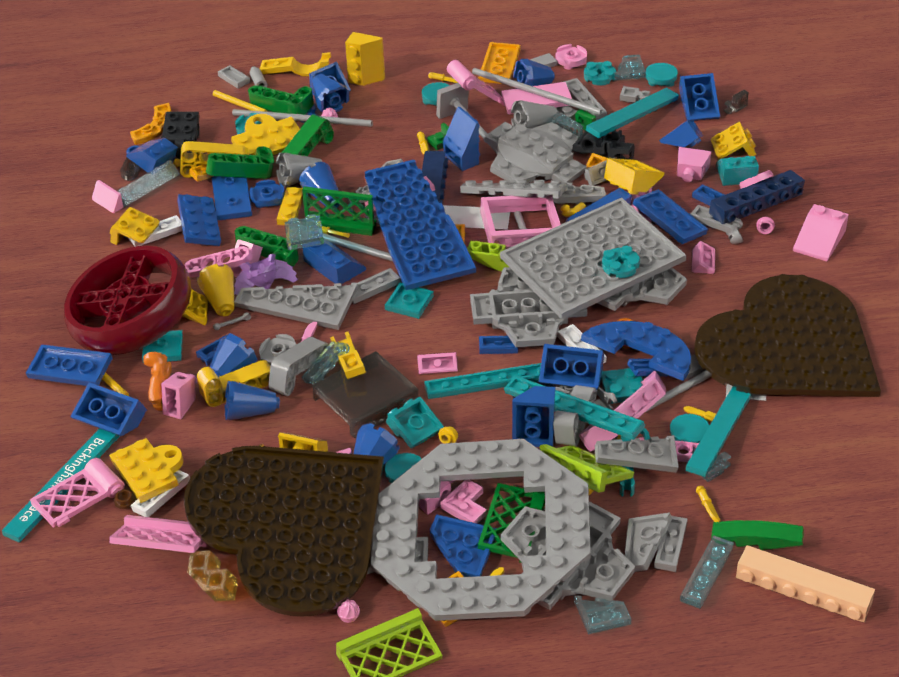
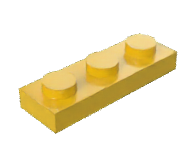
[276,187,303,225]

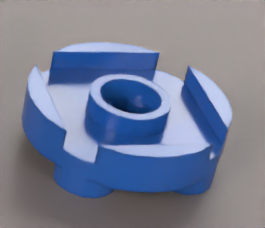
[250,180,285,208]

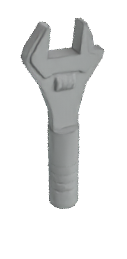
[596,387,617,410]

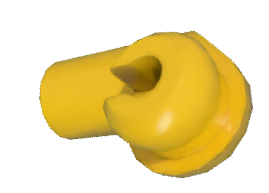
[560,202,586,217]

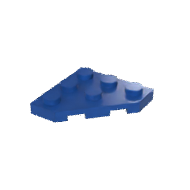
[430,514,497,577]

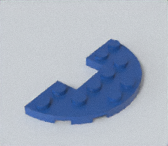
[581,321,691,381]

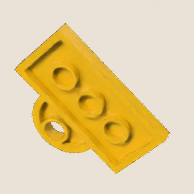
[231,114,300,155]
[109,438,184,503]

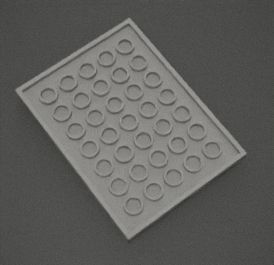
[500,197,686,319]

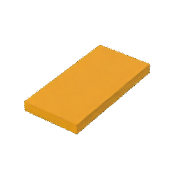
[478,42,521,84]

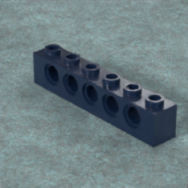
[709,170,805,224]

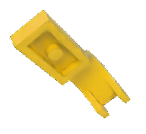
[260,52,331,77]
[330,332,366,379]

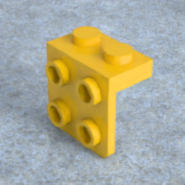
[711,122,757,159]
[110,207,160,245]

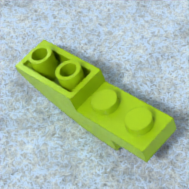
[467,241,509,272]

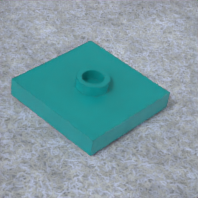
[142,330,183,363]

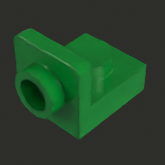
[575,109,596,131]
[427,123,449,150]

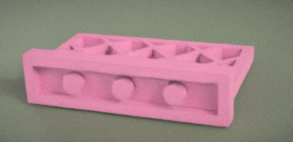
[110,515,208,553]

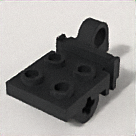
[161,112,200,159]
[572,130,635,160]

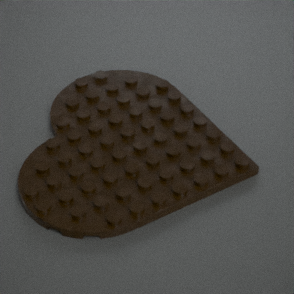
[694,274,881,397]
[184,446,384,617]

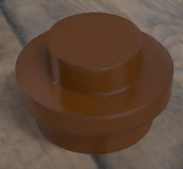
[114,489,135,509]

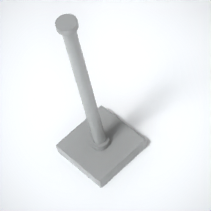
[436,83,498,155]

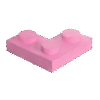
[440,480,487,524]

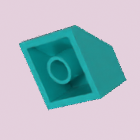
[716,156,759,186]

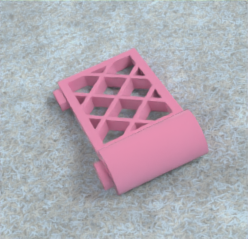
[447,60,505,106]
[30,458,125,528]

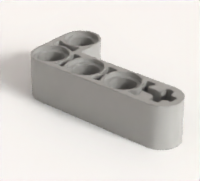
[269,337,329,396]
[553,385,596,446]

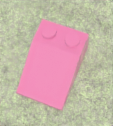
[793,204,849,261]

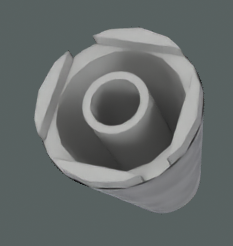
[511,100,559,128]
[276,152,322,187]

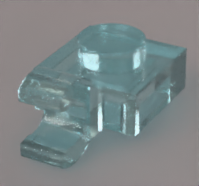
[701,452,731,482]

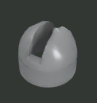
[728,229,744,245]

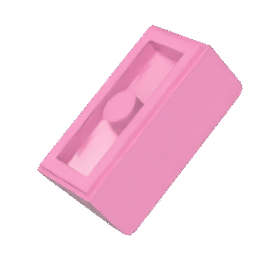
[92,180,123,213]
[692,241,715,274]
[417,352,458,374]

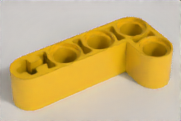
[180,141,248,178]
[197,360,271,407]

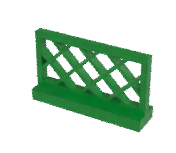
[302,186,377,236]
[477,483,545,563]

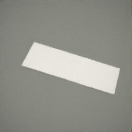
[443,205,510,230]

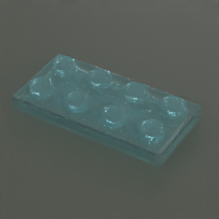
[285,214,325,250]

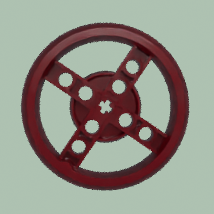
[64,246,191,355]

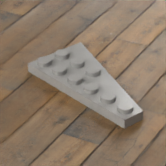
[460,180,567,199]
[234,283,359,330]

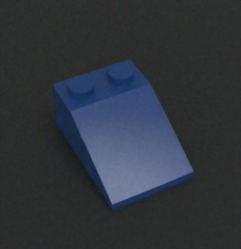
[679,73,720,121]

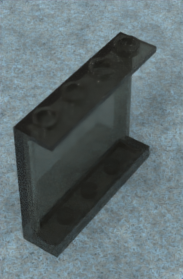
[312,351,419,438]

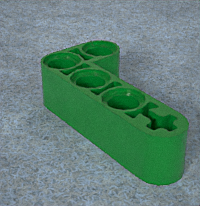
[248,86,314,115]
[282,114,334,156]
[206,146,274,178]
[235,226,299,267]

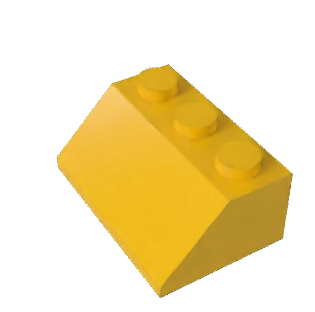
[345,32,385,86]
[604,158,664,195]

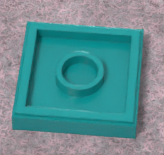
[385,283,434,319]

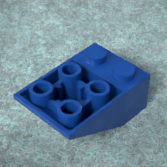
[443,106,480,171]

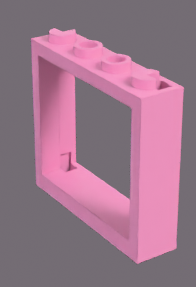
[480,194,561,249]

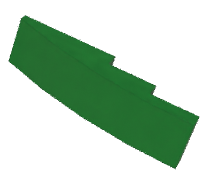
[711,520,804,550]

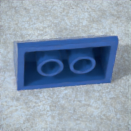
[302,236,366,284]
[539,344,604,390]
[70,382,147,436]
[512,386,556,447]

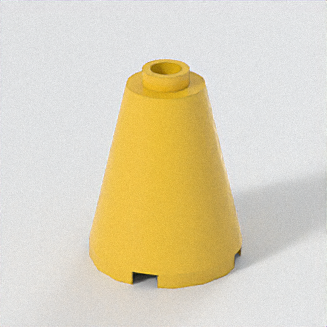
[197,264,234,316]

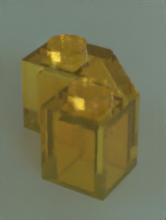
[187,550,238,602]

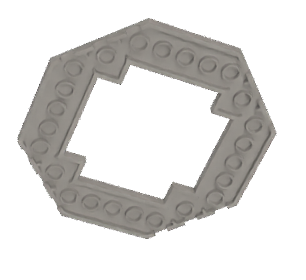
[371,439,591,621]

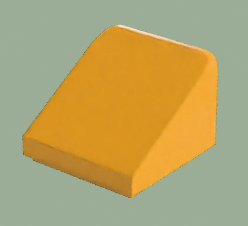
[586,153,607,169]

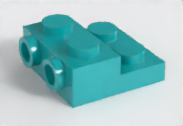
[386,397,444,449]

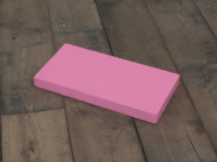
[502,82,572,114]

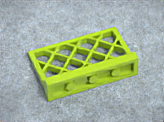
[540,444,634,493]
[336,608,443,677]

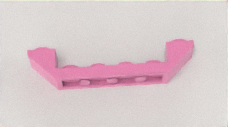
[579,371,666,452]

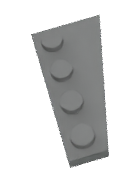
[595,435,679,473]

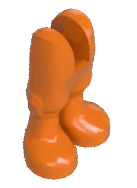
[143,352,172,411]

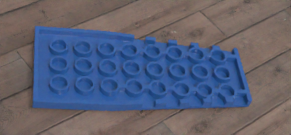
[365,160,476,290]

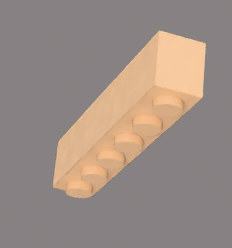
[736,545,875,622]

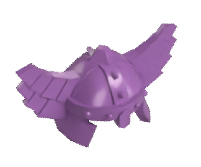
[234,254,298,295]

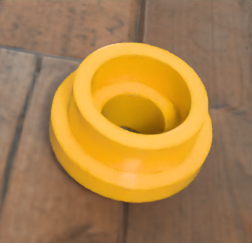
[438,426,458,444]

